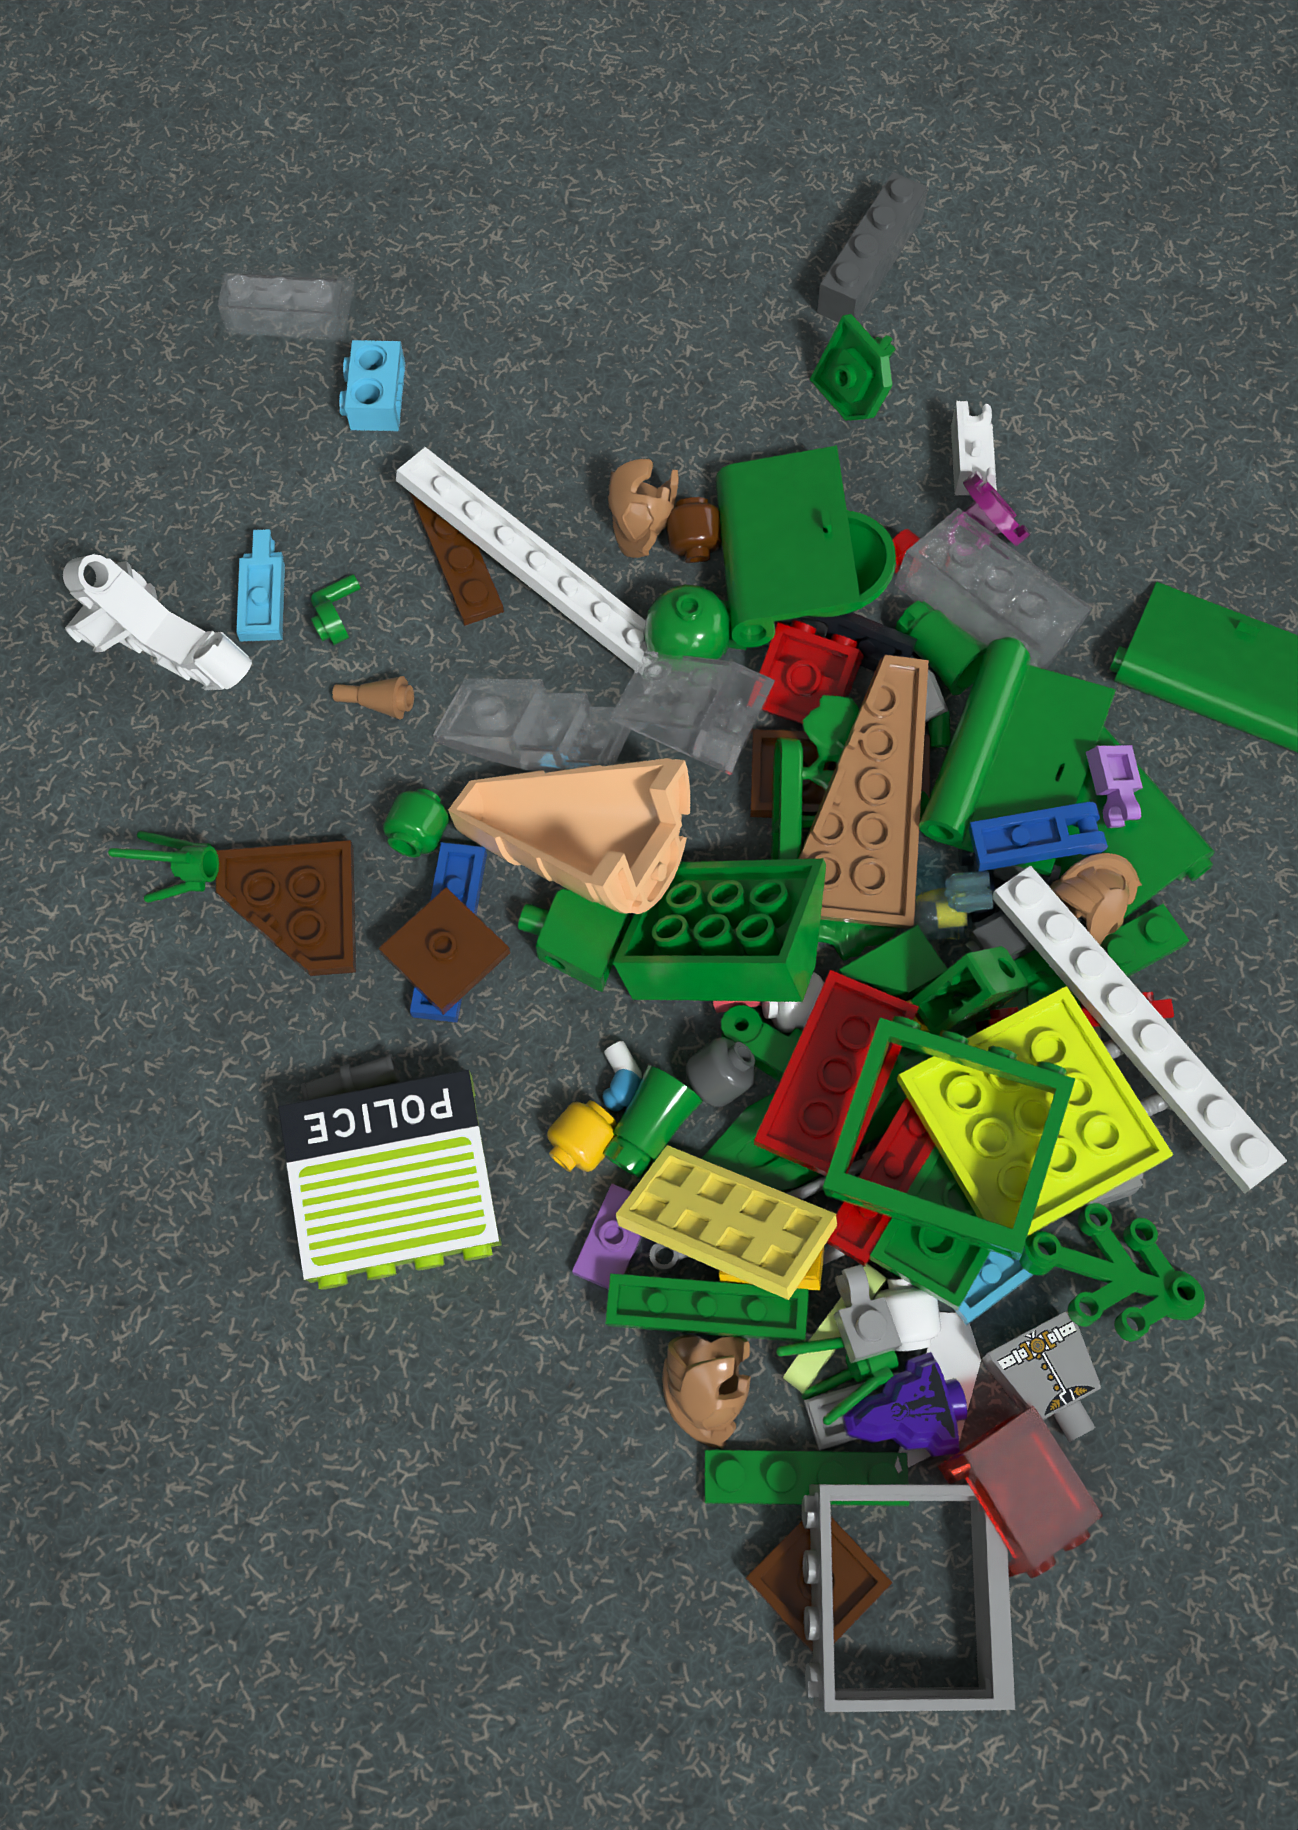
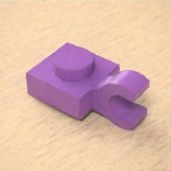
[1086,745,1143,828]

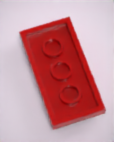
[754,970,919,1176]

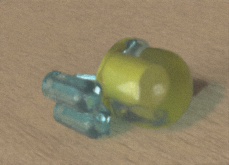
[914,871,993,940]

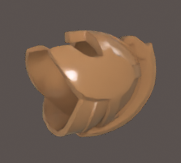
[608,459,679,558]
[1049,853,1142,945]
[662,1335,751,1449]

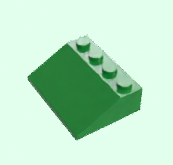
[613,858,826,1002]

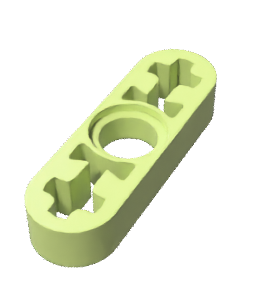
[783,1263,888,1394]

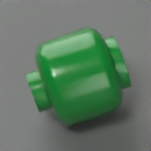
[383,788,449,858]

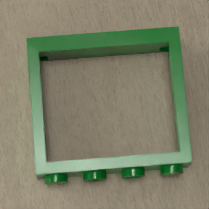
[823,1016,1075,1260]

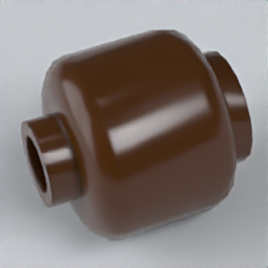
[666,497,722,563]

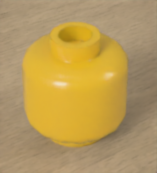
[547,1100,617,1172]

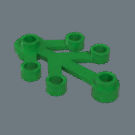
[1018,1203,1205,1342]

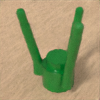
[108,831,219,902]
[776,1337,898,1425]

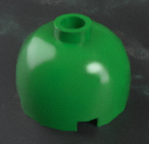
[644,584,731,675]

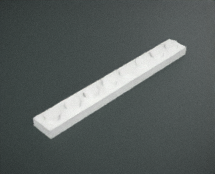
[396,447,667,684]
[992,866,1287,1194]

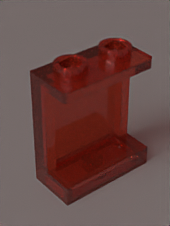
[938,1406,1103,1579]

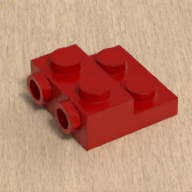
[748,620,863,725]

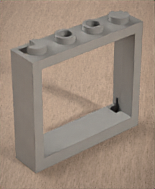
[802,1484,1015,1712]

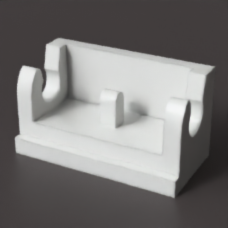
[951,401,997,495]

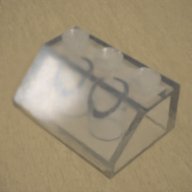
[218,268,356,341]

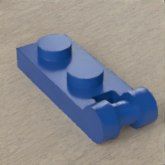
[969,802,1108,871]

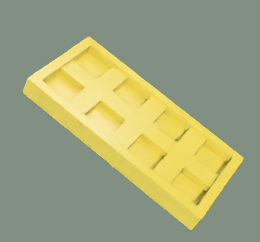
[616,1145,837,1300]

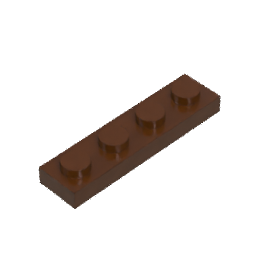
[409,491,504,626]

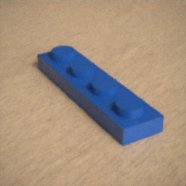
[410,842,487,1023]

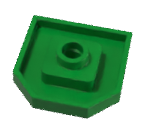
[809,314,896,421]

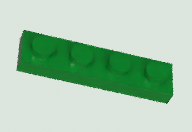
[605,1274,809,1342]
[705,1450,909,1507]

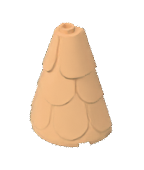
[448,758,690,914]

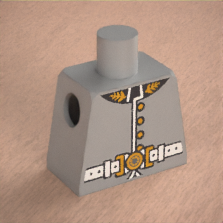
[981,1310,1101,1442]

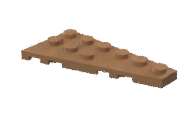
[798,655,929,929]

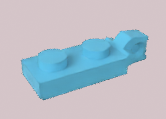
[236,529,285,641]

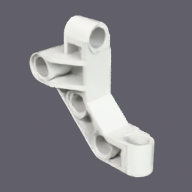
[63,554,252,690]

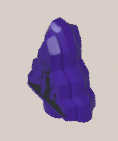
[842,1352,968,1457]

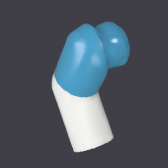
[602,1041,643,1112]

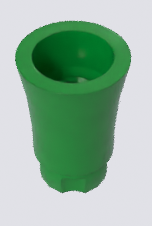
[895,600,988,696]
[603,1065,703,1179]

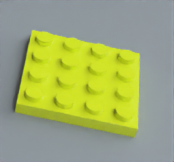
[897,986,1173,1236]

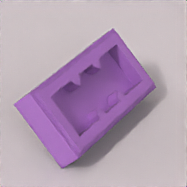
[572,1184,642,1290]

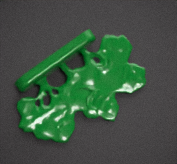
[771,695,929,961]

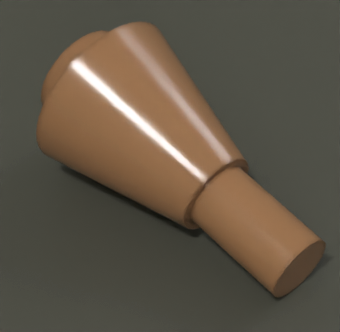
[332,676,414,720]

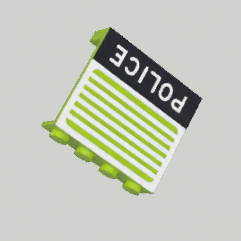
[278,1070,502,1289]

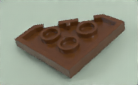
[216,840,356,976]

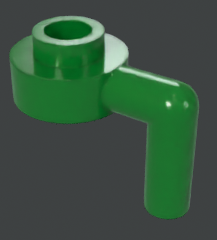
[310,574,361,645]

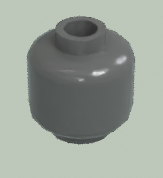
[685,1037,756,1107]

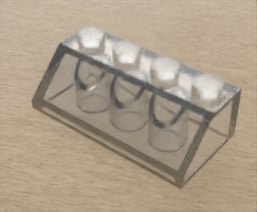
[894,508,1093,669]

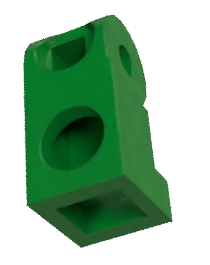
[721,1005,803,1082]

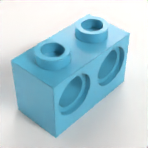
[339,340,405,431]

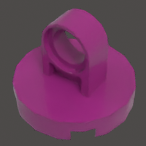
[948,471,1031,555]

